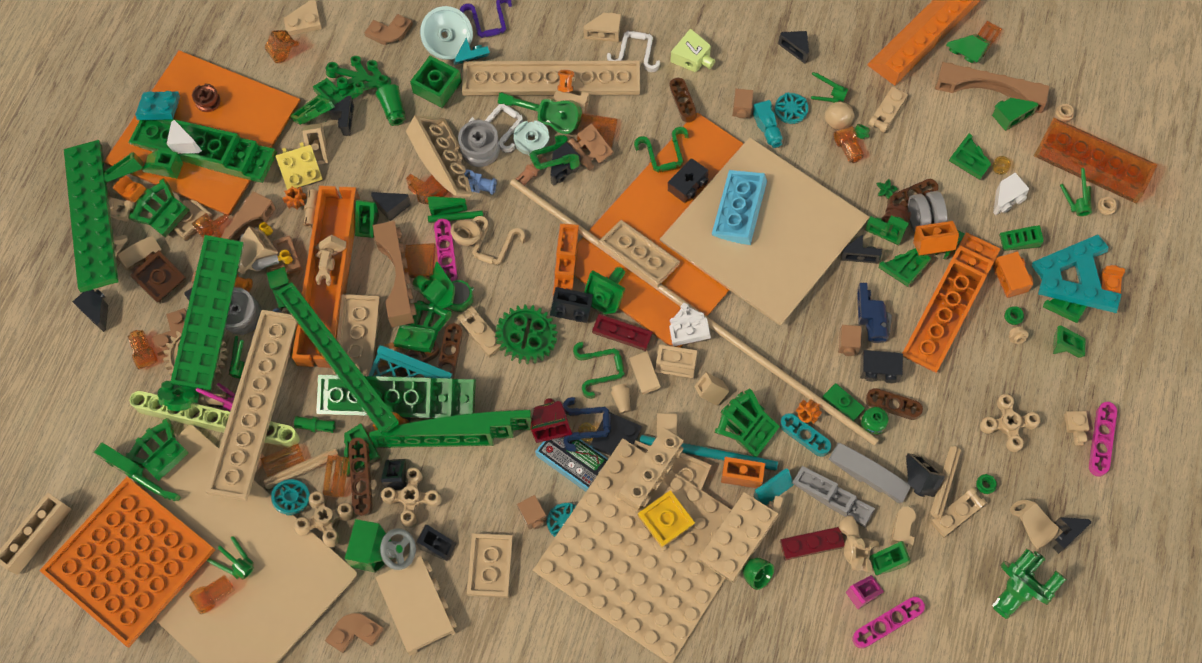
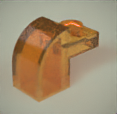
[406,174,449,205]

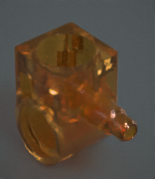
[265,30,300,63]
[191,213,229,240]

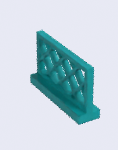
[368,345,454,379]

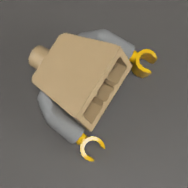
[238,222,293,274]

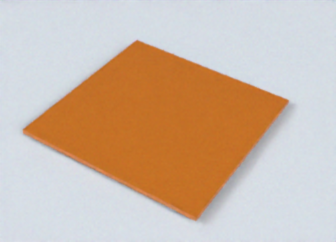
[104,50,301,216]

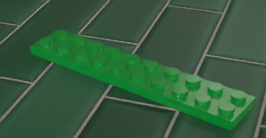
[63,140,119,292]

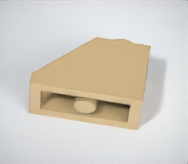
[584,13,621,42]
[302,123,328,164]

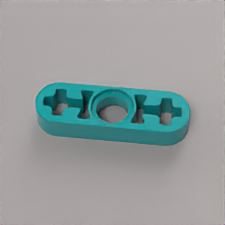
[780,413,831,457]

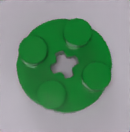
[158,381,199,411]

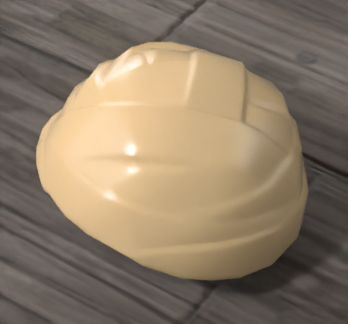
[825,102,854,129]
[451,220,481,246]

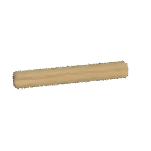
[930,446,961,518]
[263,448,340,489]

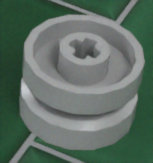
[458,120,500,167]
[908,191,947,233]
[225,287,262,335]

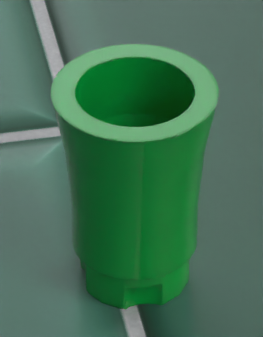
[375,84,406,126]

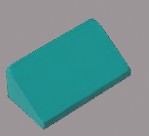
[754,468,793,505]

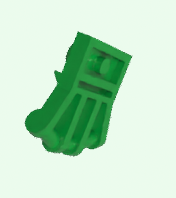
[129,178,190,238]
[393,300,452,353]
[714,388,780,457]
[125,418,189,481]

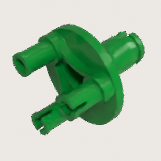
[992,548,1067,619]

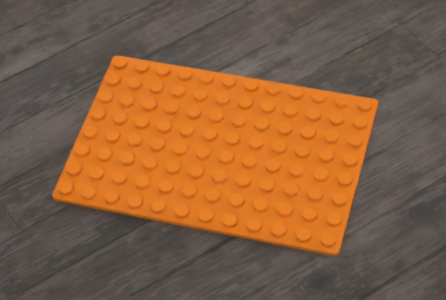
[575,113,744,348]

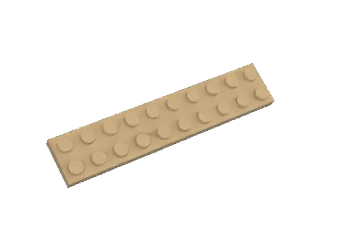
[462,61,640,95]
[206,310,297,501]

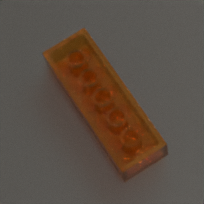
[1033,118,1158,204]

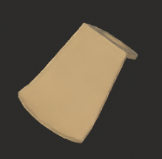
[1010,500,1059,549]

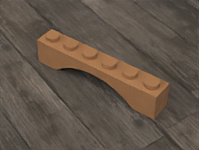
[935,62,1049,113]
[191,191,276,283]
[373,221,416,327]

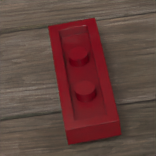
[592,314,653,351]
[780,527,845,561]

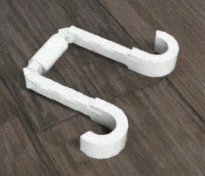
[607,31,660,72]
[469,104,523,153]

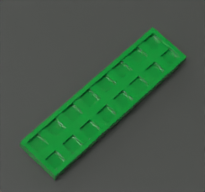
[170,235,244,391]

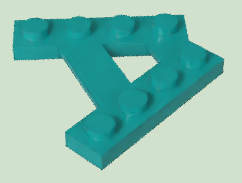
[1032,234,1122,313]

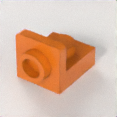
[113,175,146,203]
[1100,265,1125,294]

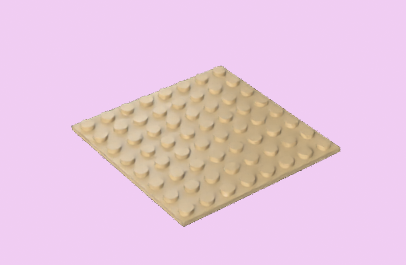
[660,137,870,326]
[532,439,731,663]

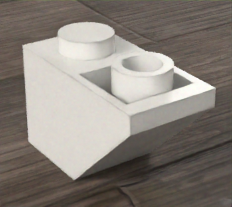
[993,173,1029,215]

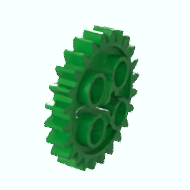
[495,304,558,365]

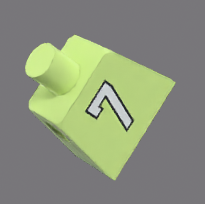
[670,29,715,72]

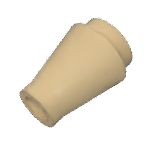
[611,384,631,414]

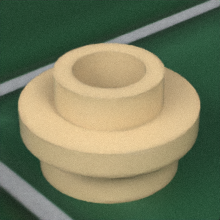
[1055,104,1074,121]
[1097,197,1117,215]
[1009,327,1029,344]

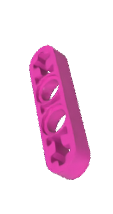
[434,219,458,281]
[1089,402,1117,477]
[852,597,925,649]

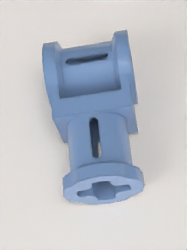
[464,170,497,195]

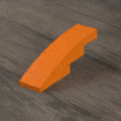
[553,224,579,295]

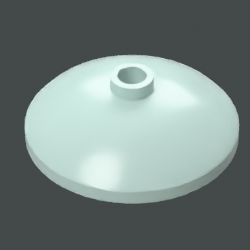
[420,6,473,60]

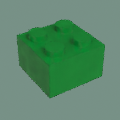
[410,56,462,108]

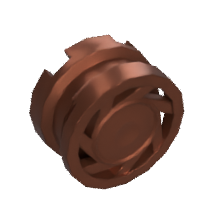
[192,83,221,112]
[882,203,912,223]

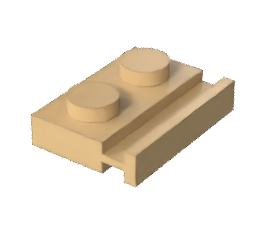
[655,345,697,379]

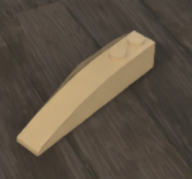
[406,115,472,197]

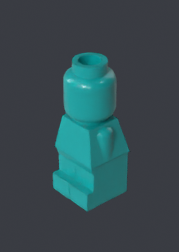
[752,100,783,148]

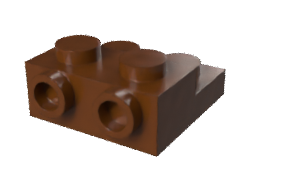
[130,250,186,303]

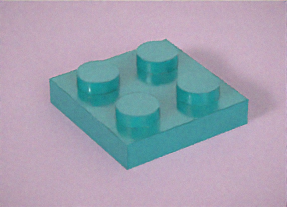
[135,91,180,120]

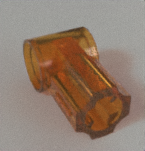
[833,126,864,163]
[127,330,158,370]
[189,575,235,614]

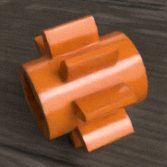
[283,186,307,210]
[796,399,822,424]

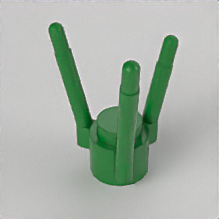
[811,72,848,103]
[1060,168,1092,216]
[229,336,245,379]
[206,536,254,580]

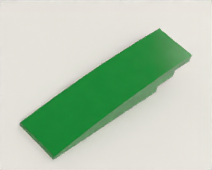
[128,119,277,183]
[316,375,476,418]
[369,410,532,448]

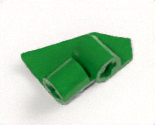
[412,262,455,309]

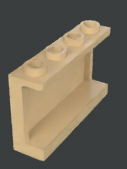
[375,556,457,656]

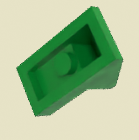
[267,267,291,309]
[1053,325,1086,358]

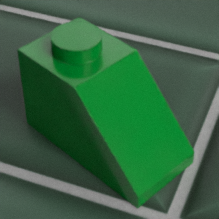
[992,98,1038,131]

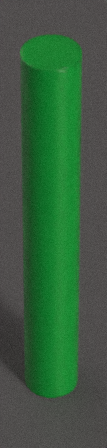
[428,210,484,223]

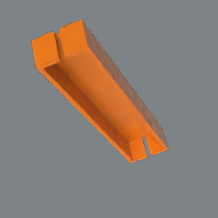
[292,186,360,368]

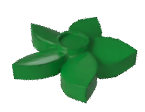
[876,179,898,199]

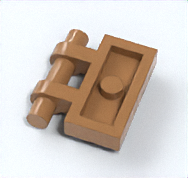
[567,123,614,171]
[266,235,302,275]

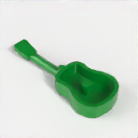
[498,92,582,134]
[93,442,181,502]

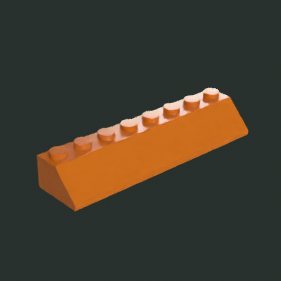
[867,0,981,86]

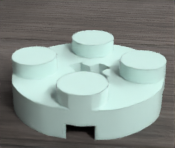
[513,121,550,156]

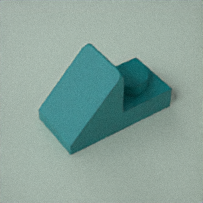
[454,37,490,65]

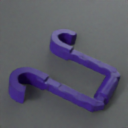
[460,0,512,38]

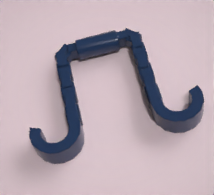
[563,397,611,452]

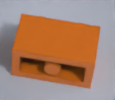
[913,221,959,255]
[992,251,1033,298]
[721,457,765,488]

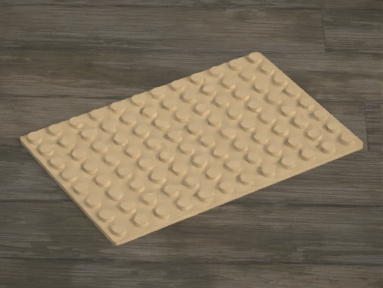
[133,425,357,663]

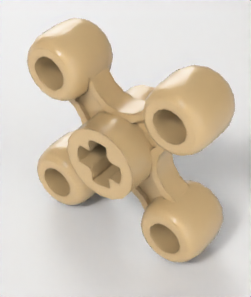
[980,394,1040,452]
[381,467,441,527]
[294,491,354,547]

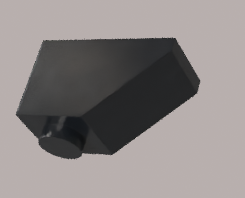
[72,289,108,332]
[906,453,945,497]

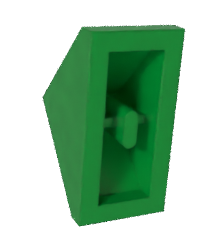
[355,200,379,238]
[869,541,911,576]

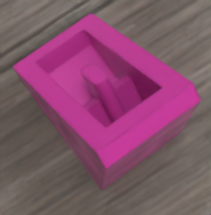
[846,575,884,610]

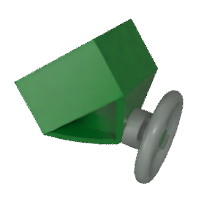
[345,519,416,573]

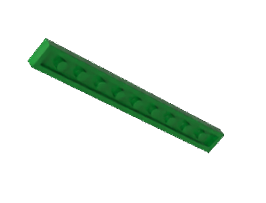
[275,282,399,435]

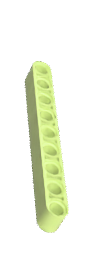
[129,391,300,448]

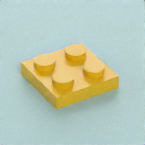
[637,490,695,548]

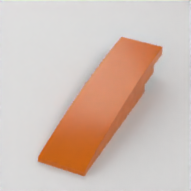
[902,232,1001,373]

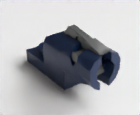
[857,283,892,343]

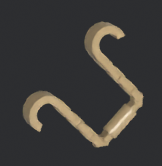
[472,216,525,265]

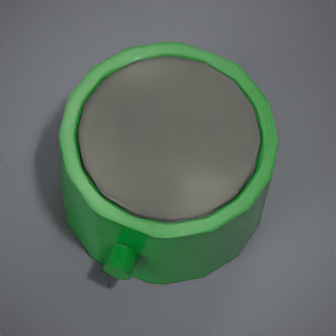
[448,280,475,312]

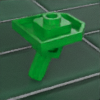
[584,267,626,315]

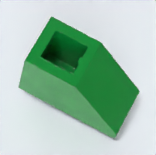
[946,34,991,63]
[142,149,183,179]

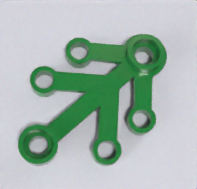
[325,56,391,93]

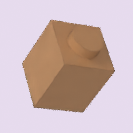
[732,88,753,118]
[838,325,861,356]
[517,495,547,530]

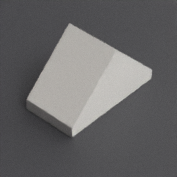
[167,120,202,154]

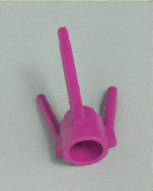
[196,383,236,412]

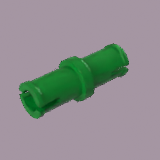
[294,416,336,433]

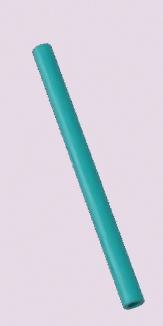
[640,435,778,471]

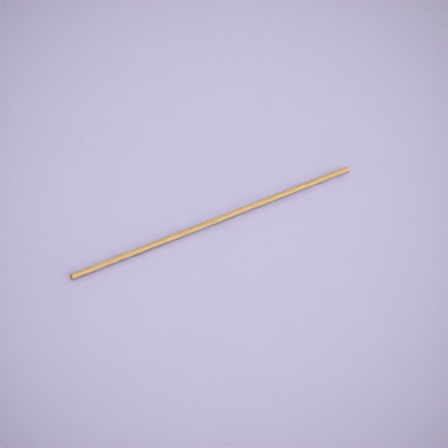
[510,179,879,446]

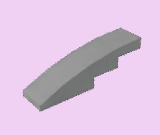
[828,443,911,503]
[793,466,875,527]

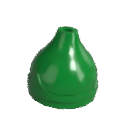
[743,557,774,590]

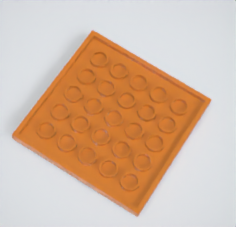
[39,476,215,648]

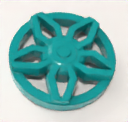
[774,92,808,124]
[271,479,310,516]
[547,503,576,537]

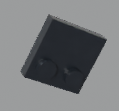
[590,412,642,456]

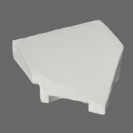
[669,303,711,347]

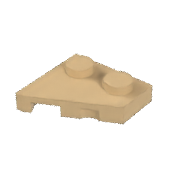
[284,0,322,36]

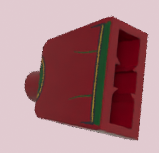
[530,398,572,443]

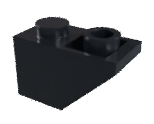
[550,142,581,186]

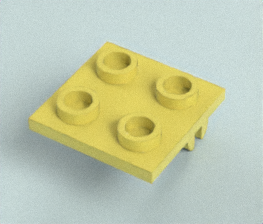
[276,142,323,190]

